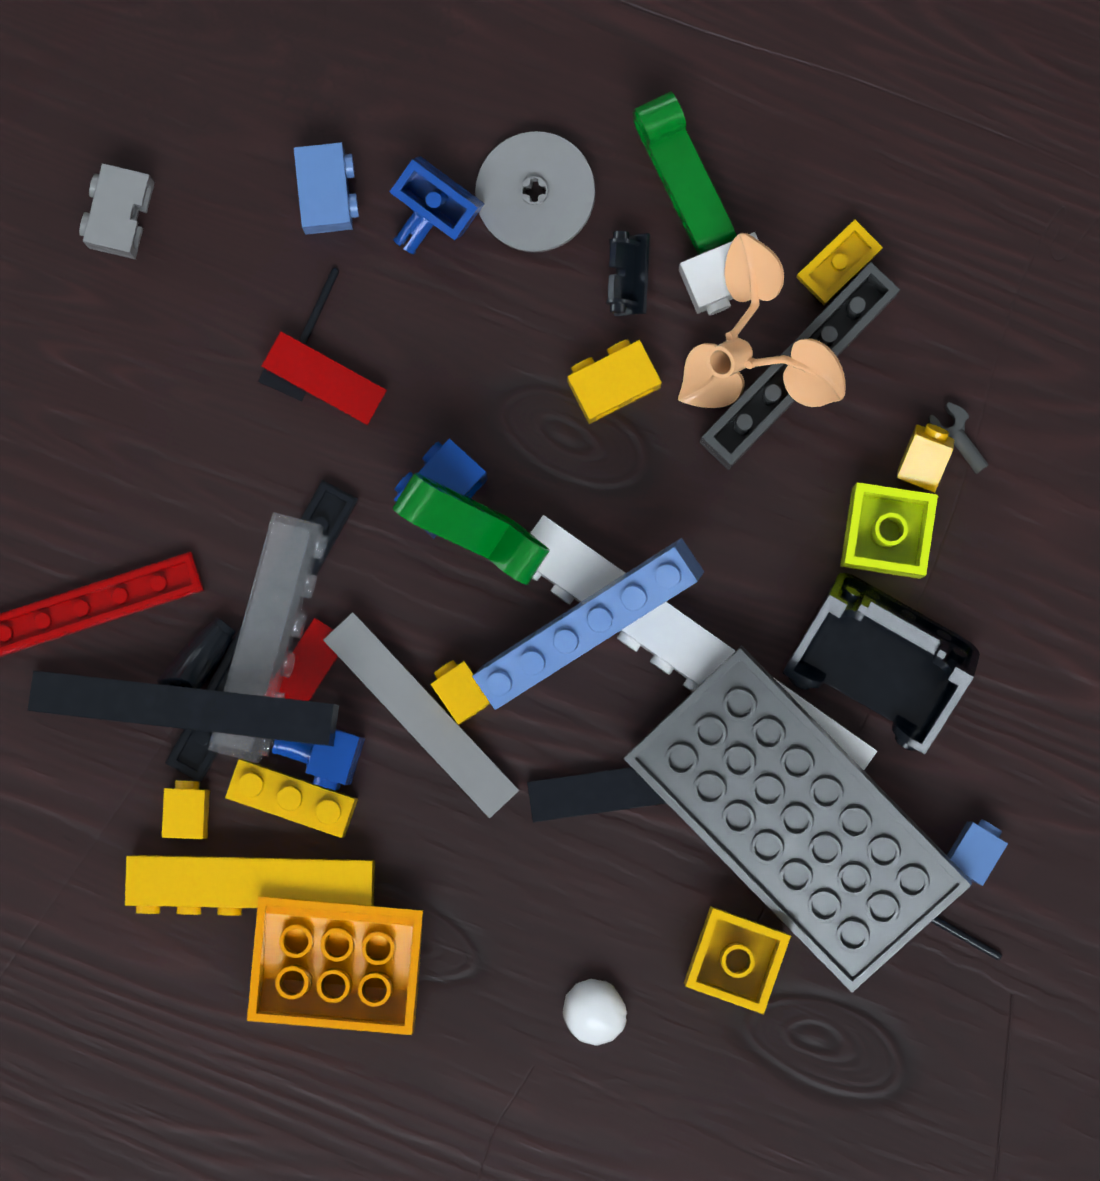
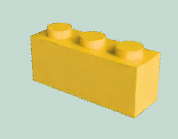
[225,759,358,838]

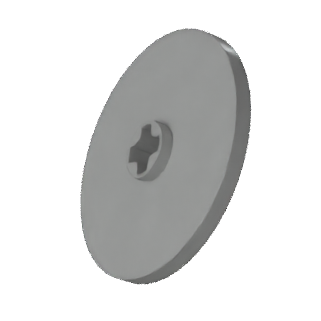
[475,131,596,252]

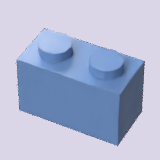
[294,142,359,235]

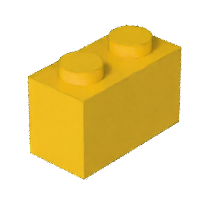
[567,339,662,424]

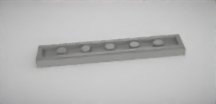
[323,612,519,818]

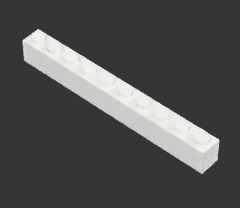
[531,515,877,770]

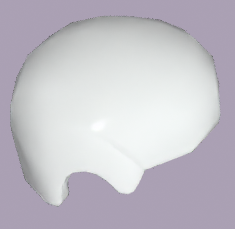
[563,979,627,1046]

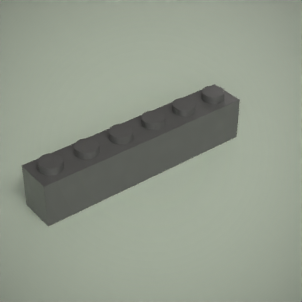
[699,262,900,470]

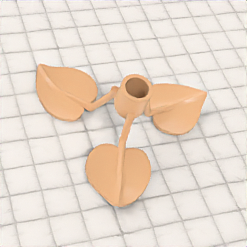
[678,233,846,408]

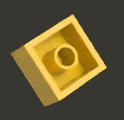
[684,906,791,1015]

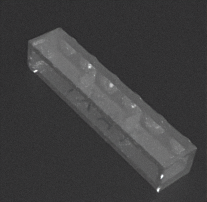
[208,512,328,763]

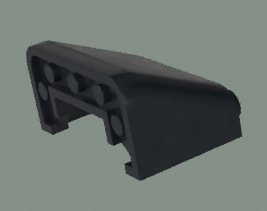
[783,573,980,754]

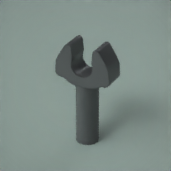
[928,402,989,474]

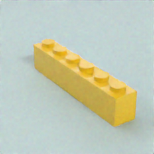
[125,855,375,916]

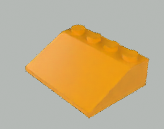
[247,896,423,1035]

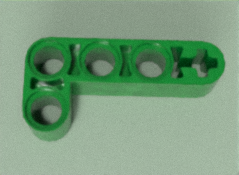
[633,91,736,255]
[392,473,550,585]

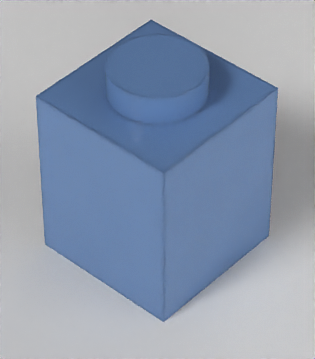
[947,819,1008,886]

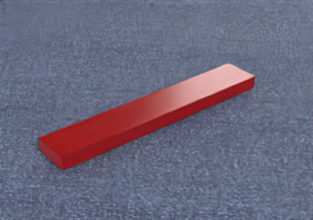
[0,551,204,657]

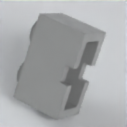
[79,164,155,259]

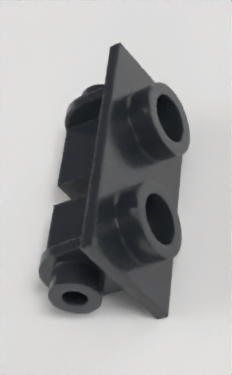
[606,231,650,317]

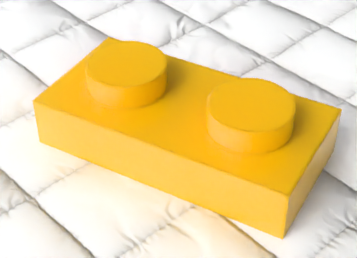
[796,219,883,305]

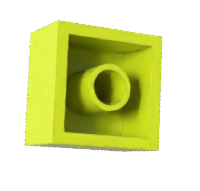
[840,482,938,579]

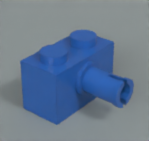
[390,156,485,254]
[272,729,365,790]

